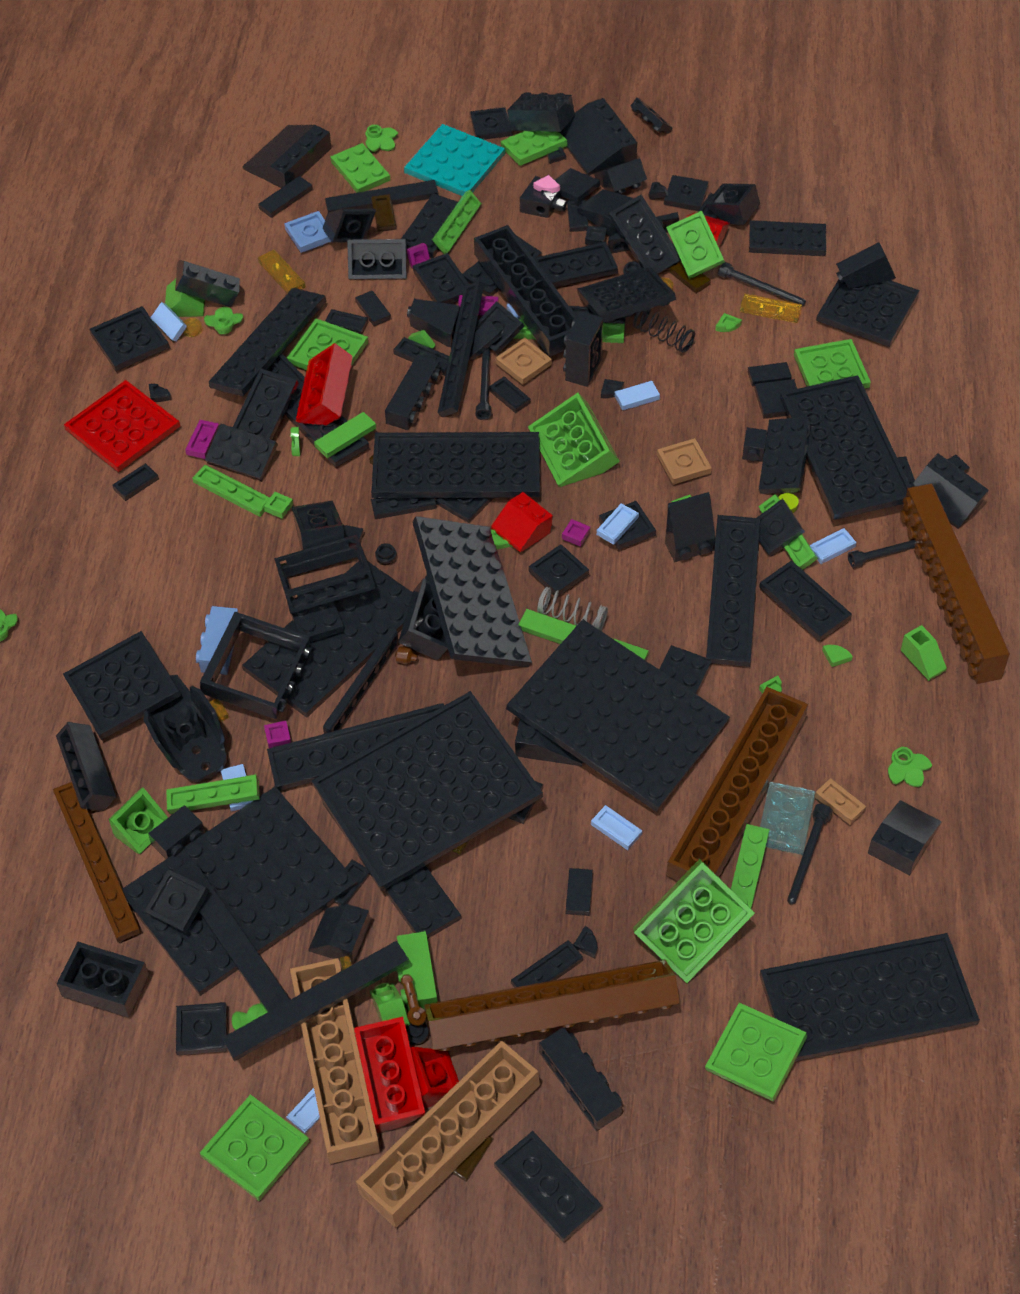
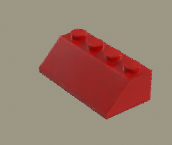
[295,343,353,425]
[354,1016,425,1133]

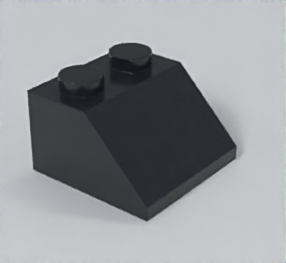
[594,158,647,194]
[706,183,760,226]
[322,209,376,243]
[308,904,371,965]

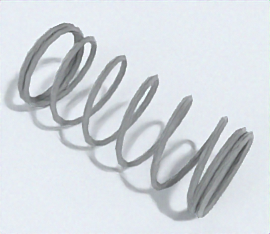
[537,587,608,631]

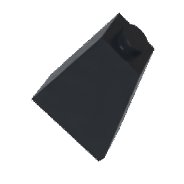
[836,242,896,289]
[407,298,460,347]

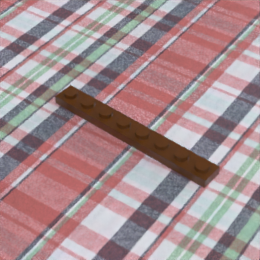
[53,782,140,942]

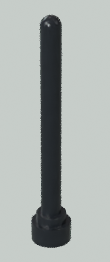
[718,262,806,306]
[475,347,492,420]
[847,540,916,569]
[787,804,833,905]

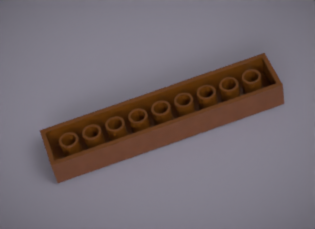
[900,483,1010,684]
[666,687,808,881]
[424,960,680,1051]

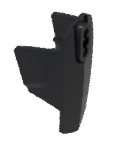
[143,675,227,782]

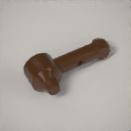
[395,645,418,664]
[401,974,426,1026]

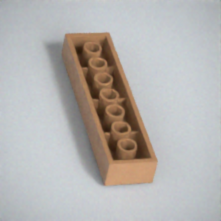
[290,958,380,1164]
[356,1041,540,1228]

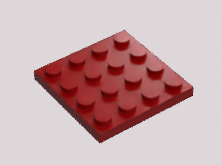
[64,380,180,472]

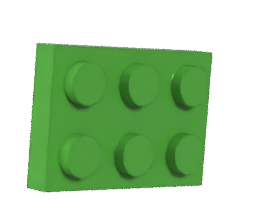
[501,131,567,166]
[330,143,390,193]
[667,211,725,279]

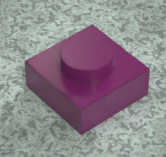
[406,243,430,268]
[562,519,590,547]
[264,721,291,748]

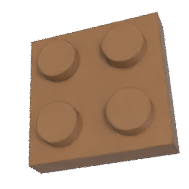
[495,338,552,385]
[657,438,712,485]

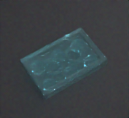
[760,782,816,855]

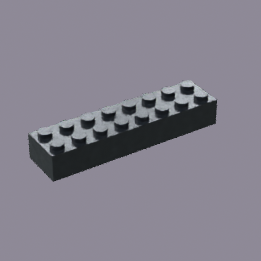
[474,225,577,357]

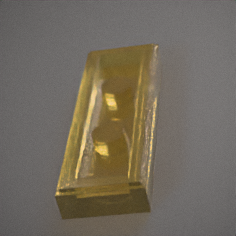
[258,250,306,293]
[740,293,802,323]

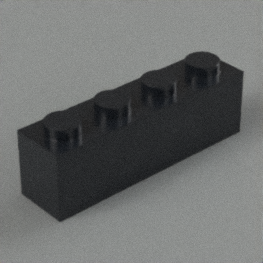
[385,354,442,430]
[56,722,116,811]
[539,1027,623,1132]

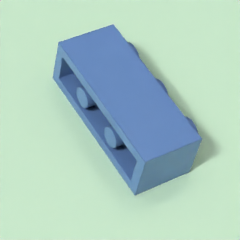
[196,606,238,675]

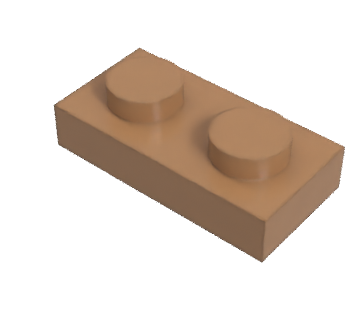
[814,778,866,825]

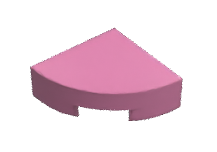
[534,175,560,193]

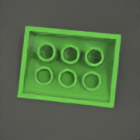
[528,393,620,487]
[633,859,755,983]

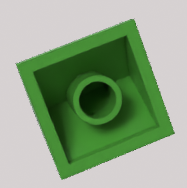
[165,279,205,317]
[109,788,168,854]

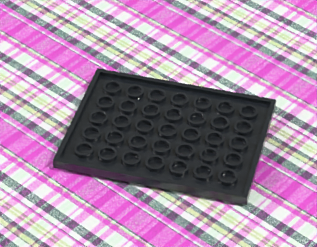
[506,619,730,812]
[312,691,543,891]
[122,787,358,996]

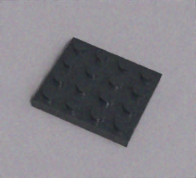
[577,266,676,323]
[816,279,920,347]
[63,631,181,740]

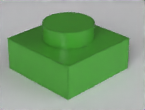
[264,492,293,519]

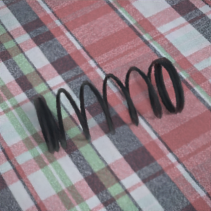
[633,310,695,353]

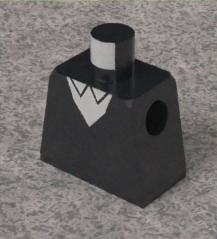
[520,176,567,218]

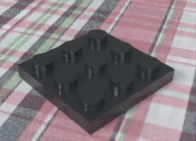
[89,306,170,371]

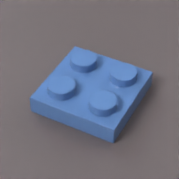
[284,211,331,253]

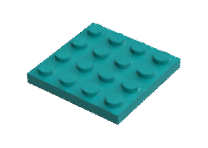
[404,124,505,196]

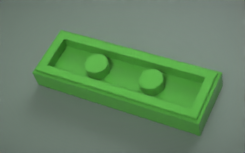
[314,412,376,458]

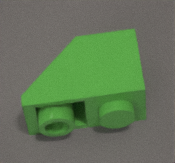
[901,625,947,680]
[370,983,409,1026]

